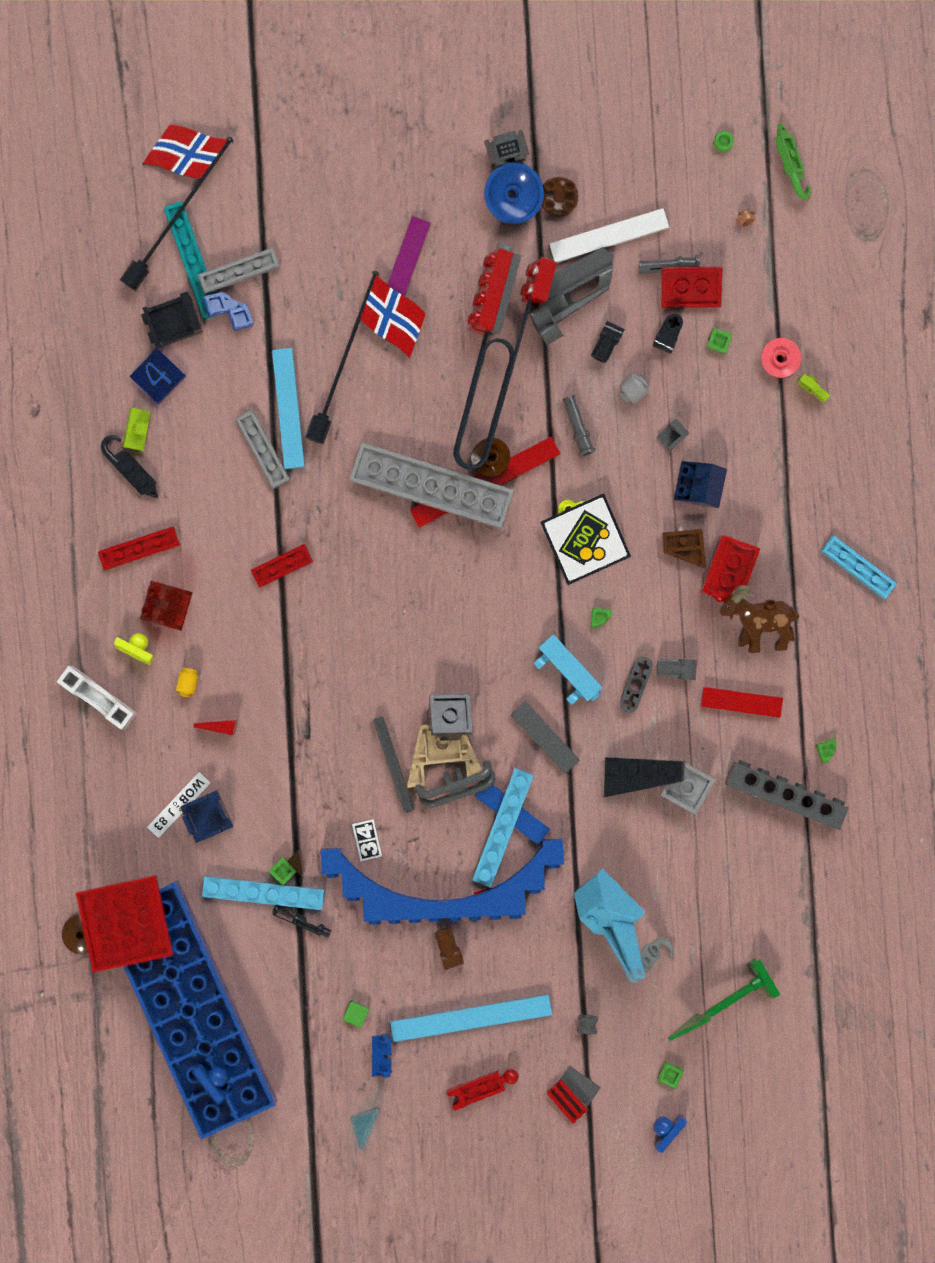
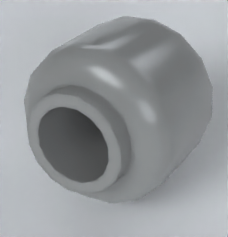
[619,374,650,403]

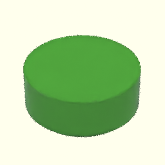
[713,131,734,152]

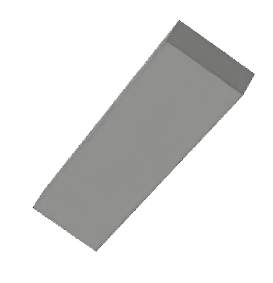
[198,248,280,295]
[235,409,290,490]

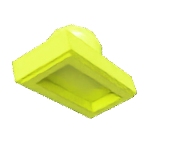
[114,633,154,665]

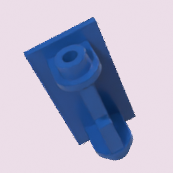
[372,1034,392,1078]

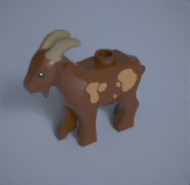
[720,586,799,653]

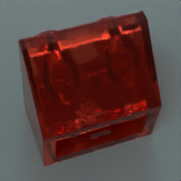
[140,580,193,631]

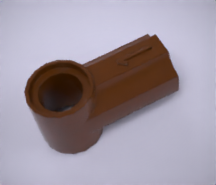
[434,927,464,970]

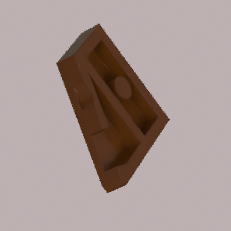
[662,529,706,568]

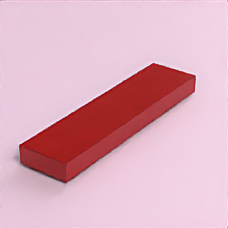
[97,526,181,571]
[700,687,783,718]

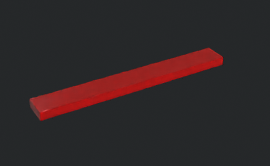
[410,436,560,528]

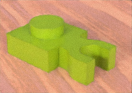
[796,373,830,403]

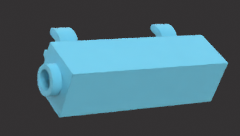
[533,634,603,705]

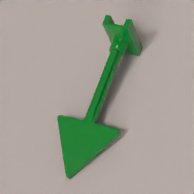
[668,959,781,1041]

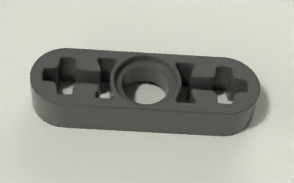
[620,657,653,713]

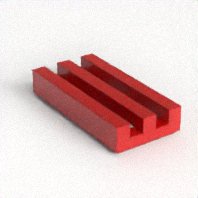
[546,1079,588,1124]

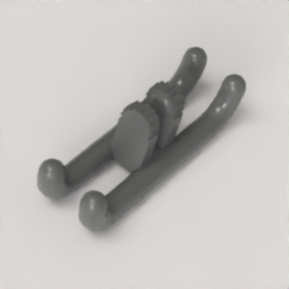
[415,760,495,808]

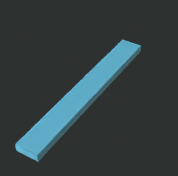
[390,994,552,1042]

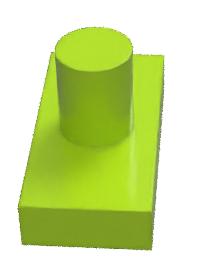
[122,407,151,451]

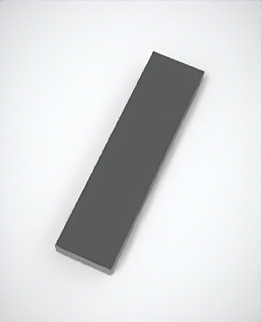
[511,701,580,774]

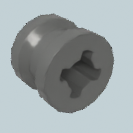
[577,1015,598,1035]

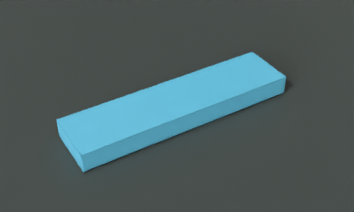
[820,535,897,600]

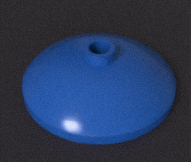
[484,162,544,224]

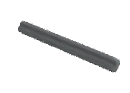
[373,717,414,813]

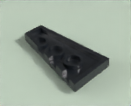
[604,757,685,797]

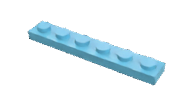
[473,768,534,887]
[202,876,325,910]

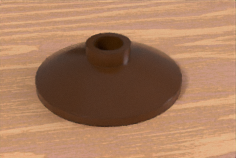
[471,438,511,477]
[62,914,88,954]

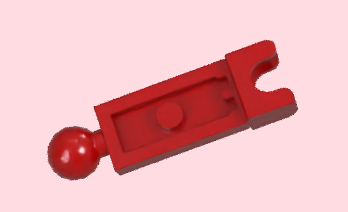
[446,1069,519,1111]

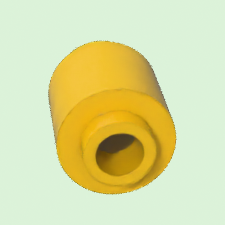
[175,667,199,698]

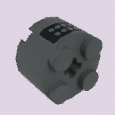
[484,130,529,169]

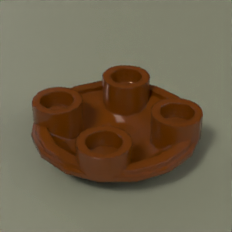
[541,177,579,217]

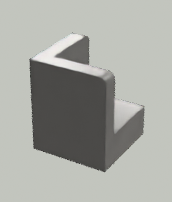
[657,419,689,451]

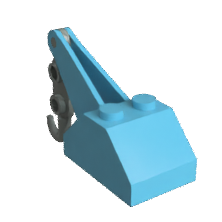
[574,868,674,983]

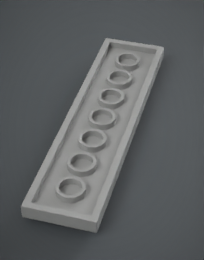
[349,443,514,529]

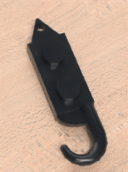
[101,435,158,498]

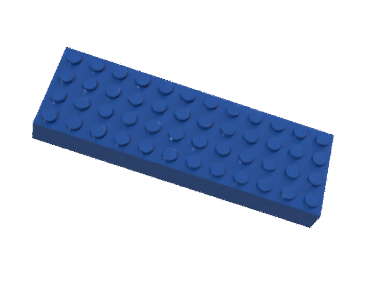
[123,880,278,1139]

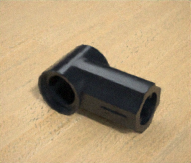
[591,320,625,364]

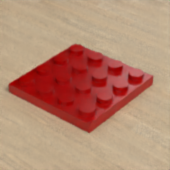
[75,875,174,973]

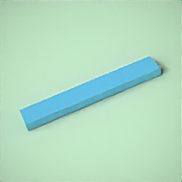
[272,348,305,470]

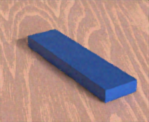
[475,785,550,845]

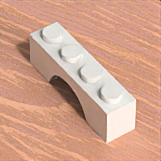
[57,666,137,730]

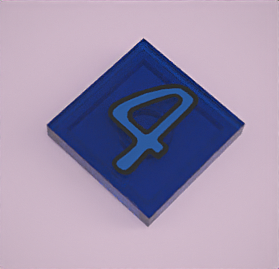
[129,348,186,404]

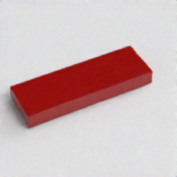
[251,544,313,588]

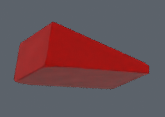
[193,720,238,735]

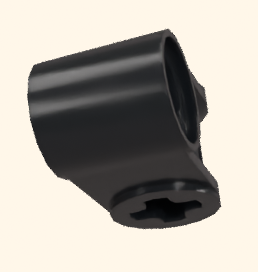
[653,313,683,354]

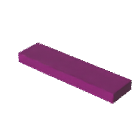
[387,216,431,296]

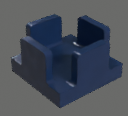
[180,790,234,843]

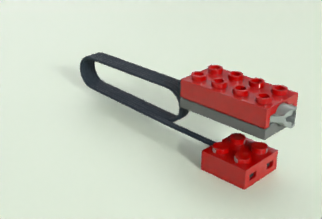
[453,242,557,469]

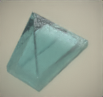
[350,1107,380,1150]

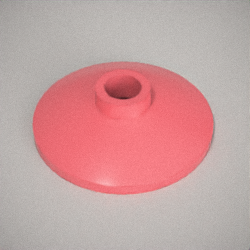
[761,338,801,378]

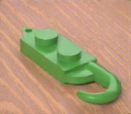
[775,123,811,200]

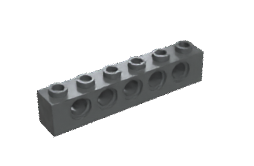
[725,760,849,830]

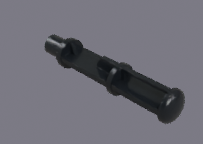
[272,905,332,938]

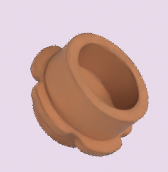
[736,209,756,227]

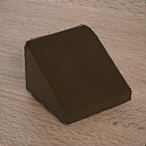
[287,849,305,875]

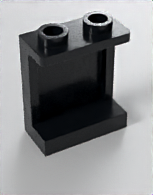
[141,291,203,348]

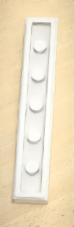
[549,208,669,263]

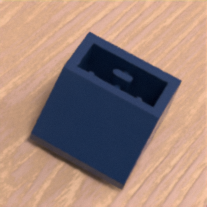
[674,461,727,508]

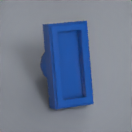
[193,1064,228,1104]
[653,1114,687,1153]

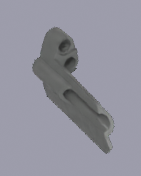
[529,247,613,346]

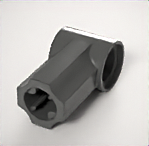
[656,659,697,680]

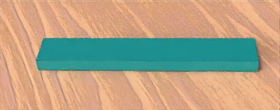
[163,201,221,320]

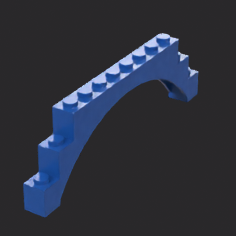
[321,839,564,925]

